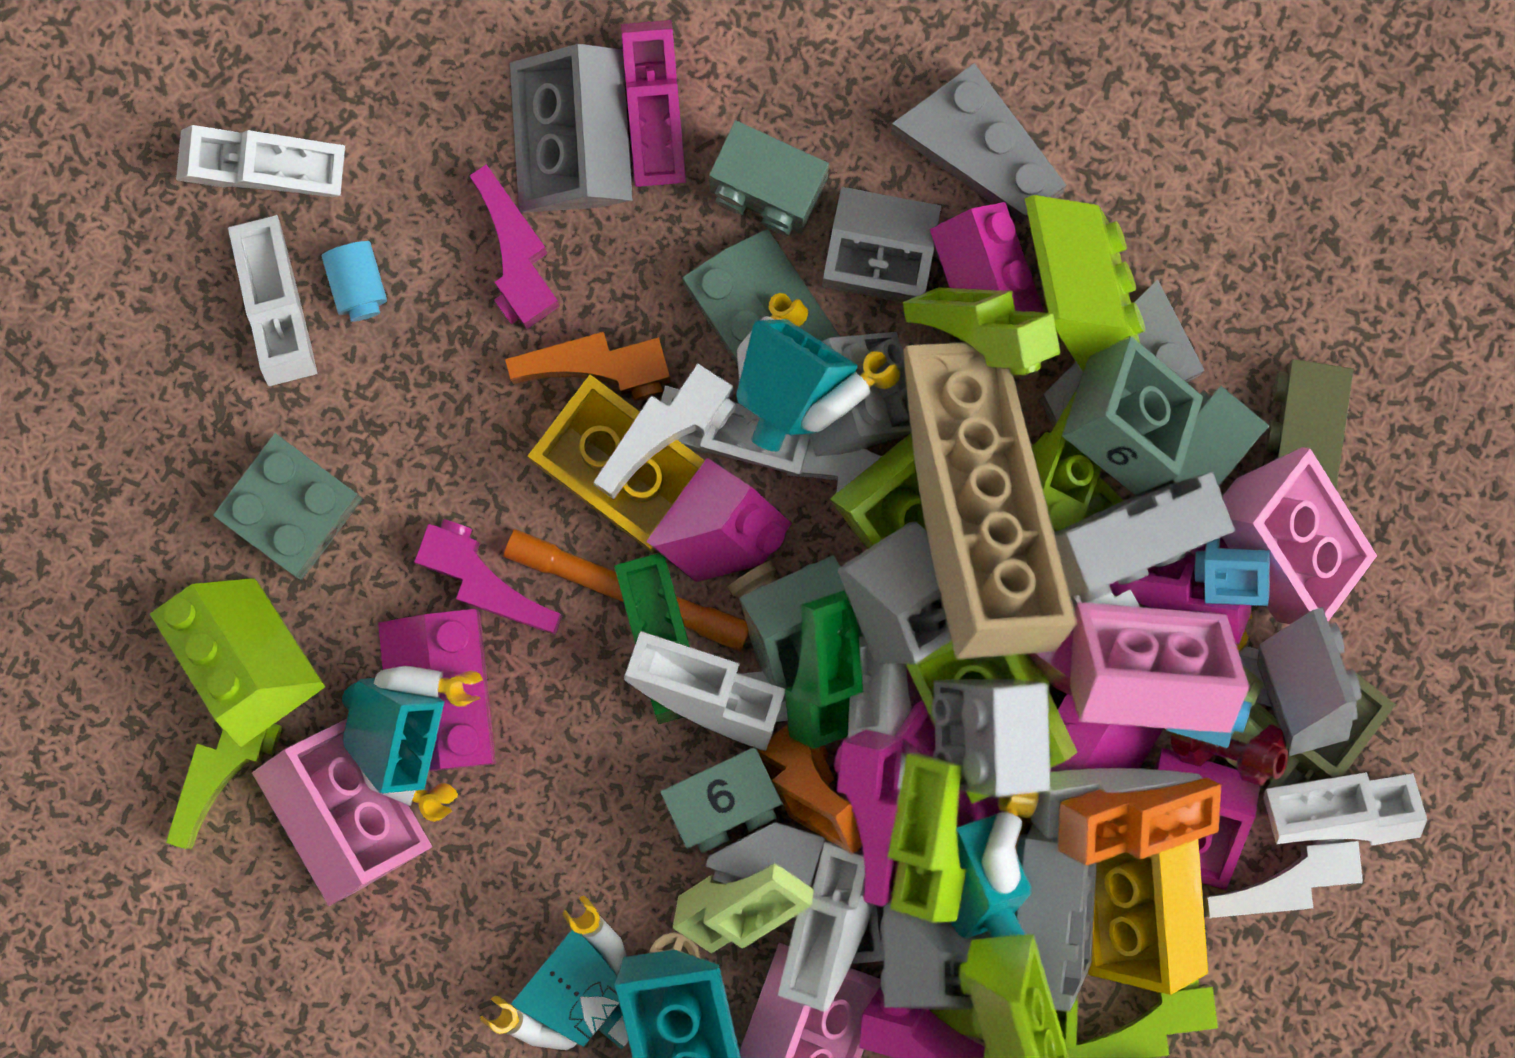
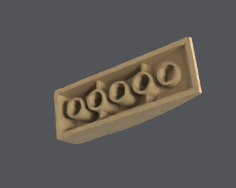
[904,343,1077,659]

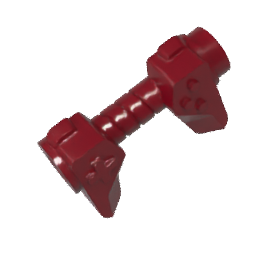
[1171,724,1288,785]

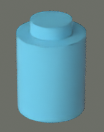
[321,241,387,322]

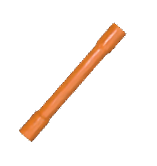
[503,529,749,652]

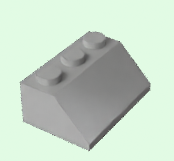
[510,44,632,213]

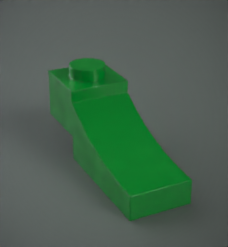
[614,553,690,725]
[785,590,864,749]

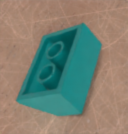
[615,949,741,1058]

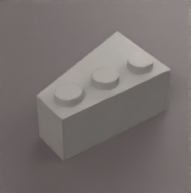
[890,63,1067,224]
[1040,279,1205,427]
[1053,472,1235,603]
[1016,824,1096,1012]

